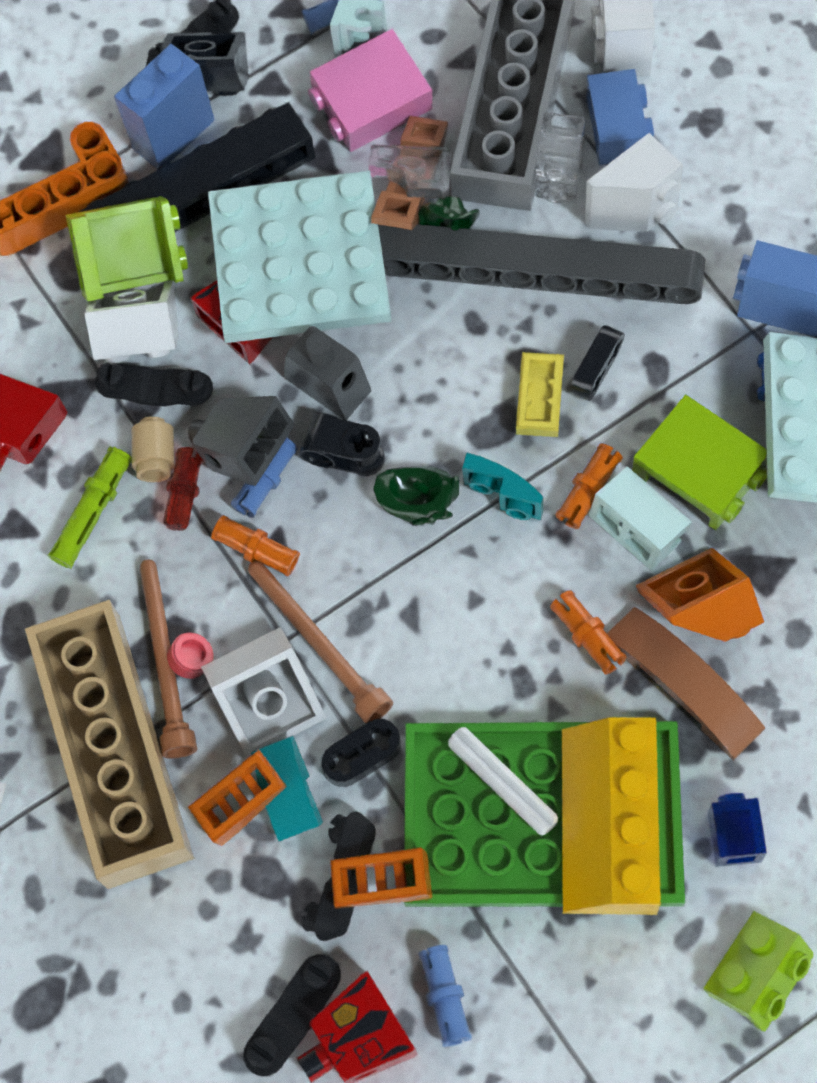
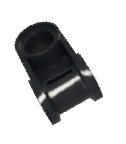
[299,413,385,476]

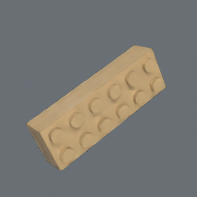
[25,600,194,889]

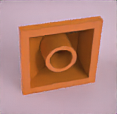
[636,548,764,642]

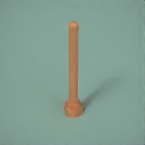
[140,559,198,759]
[248,561,394,724]

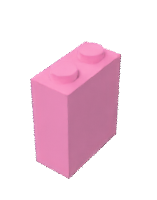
[308,29,432,152]

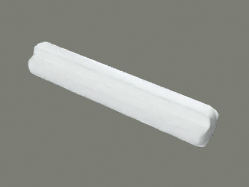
[448,727,558,836]

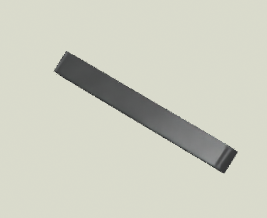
[378,224,705,304]

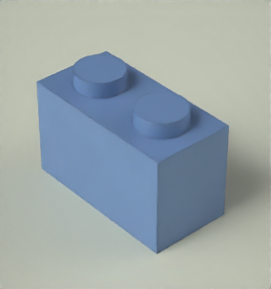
[586,69,654,165]

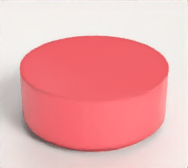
[167,632,214,679]

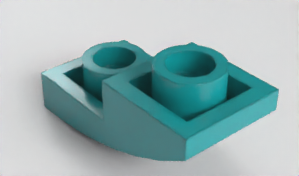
[462,452,543,520]
[251,735,323,842]

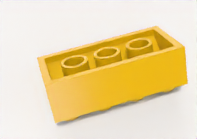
[562,717,661,915]

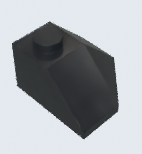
[161,32,249,96]

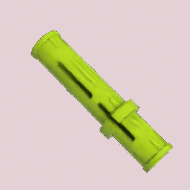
[47,446,132,569]

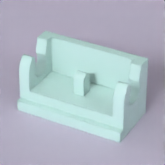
[330,0,387,58]
[588,467,692,571]

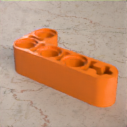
[0,122,129,256]

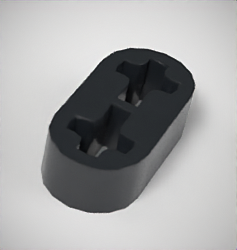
[570,325,625,401]
[322,719,401,787]

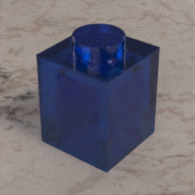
[708,793,767,867]

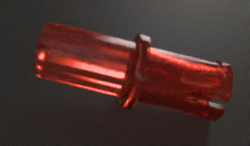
[163,447,203,531]

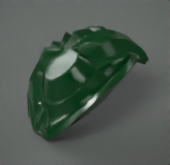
[418,197,480,231]
[373,466,460,526]

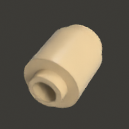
[131,416,174,482]

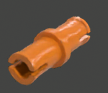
[555,443,623,529]
[211,515,300,577]
[550,590,627,675]

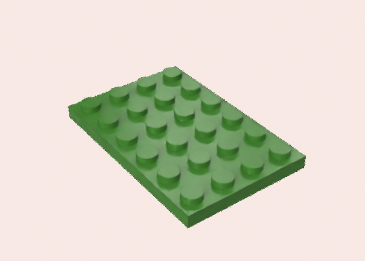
[404,721,685,907]

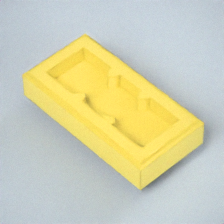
[516,352,564,437]

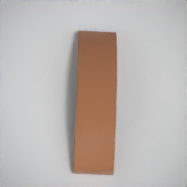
[371,116,448,230]
[607,607,765,761]

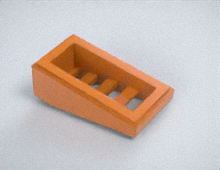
[188,750,287,846]
[330,848,432,908]

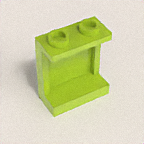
[65,196,188,302]
[632,394,767,531]

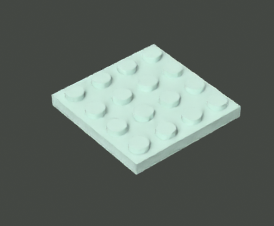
[208,171,391,343]
[763,332,817,503]

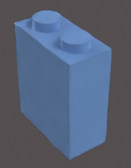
[114,44,215,169]
[733,240,817,338]

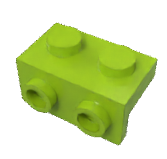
[703,911,814,1032]

